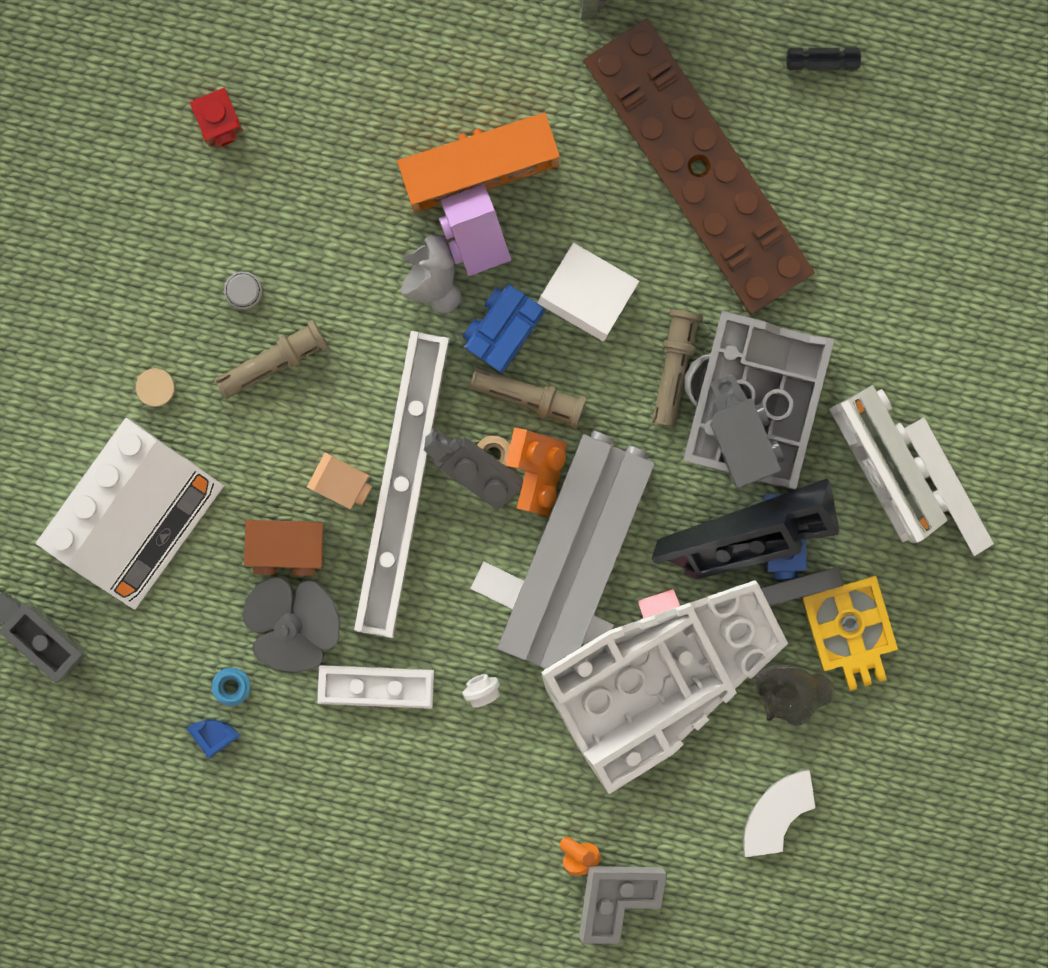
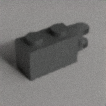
[0,592,89,683]

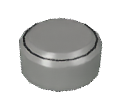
[224,271,263,310]

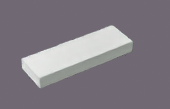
[317,665,434,709]

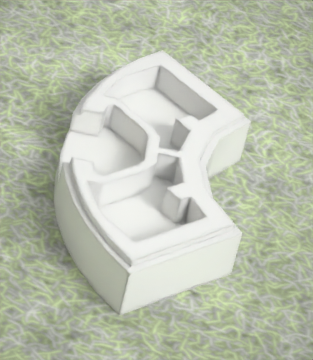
[743,769,815,857]

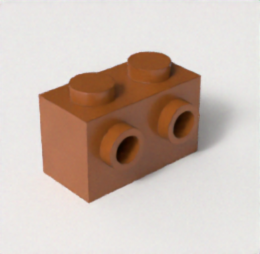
[244,520,325,576]

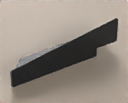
[652,479,839,580]

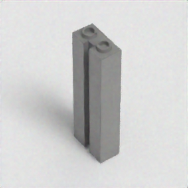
[497,431,655,669]

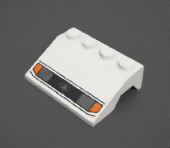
[829,385,948,543]
[36,418,224,610]

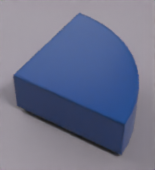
[187,720,241,759]

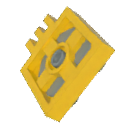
[801,576,898,691]

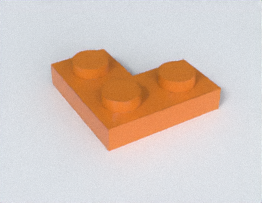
[505,427,567,517]

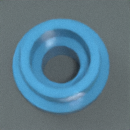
[212,667,251,706]

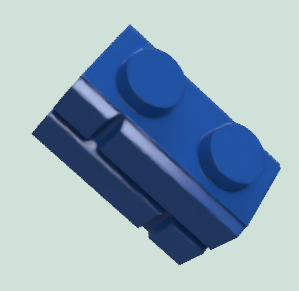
[463,284,546,375]

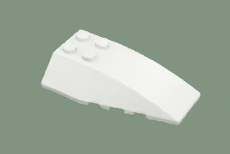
[541,581,788,794]

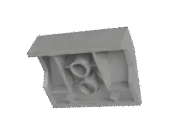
[683,311,835,490]

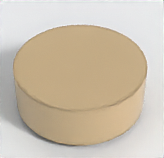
[136,368,175,407]

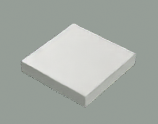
[537,243,639,342]

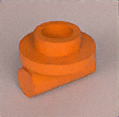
[560,837,601,876]

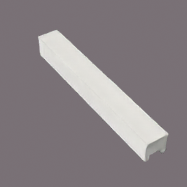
[354,331,450,638]

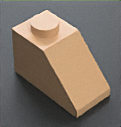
[307,453,373,510]

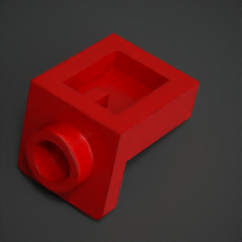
[189,87,243,148]

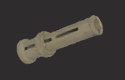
[651,309,703,427]
[215,319,329,400]
[469,366,587,429]

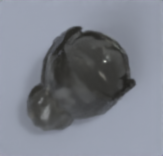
[754,664,834,726]

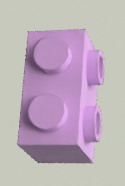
[439,184,511,276]

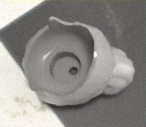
[401,234,461,314]

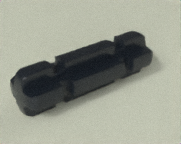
[786,48,861,70]

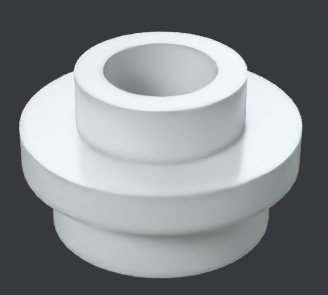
[462,674,500,707]

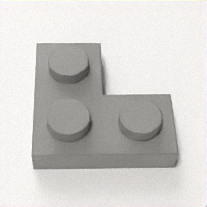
[579,866,667,944]

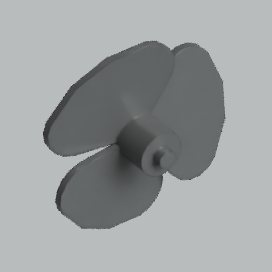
[242,576,340,673]

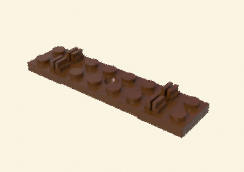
[583,18,815,315]

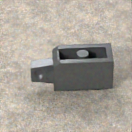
[710,374,785,489]

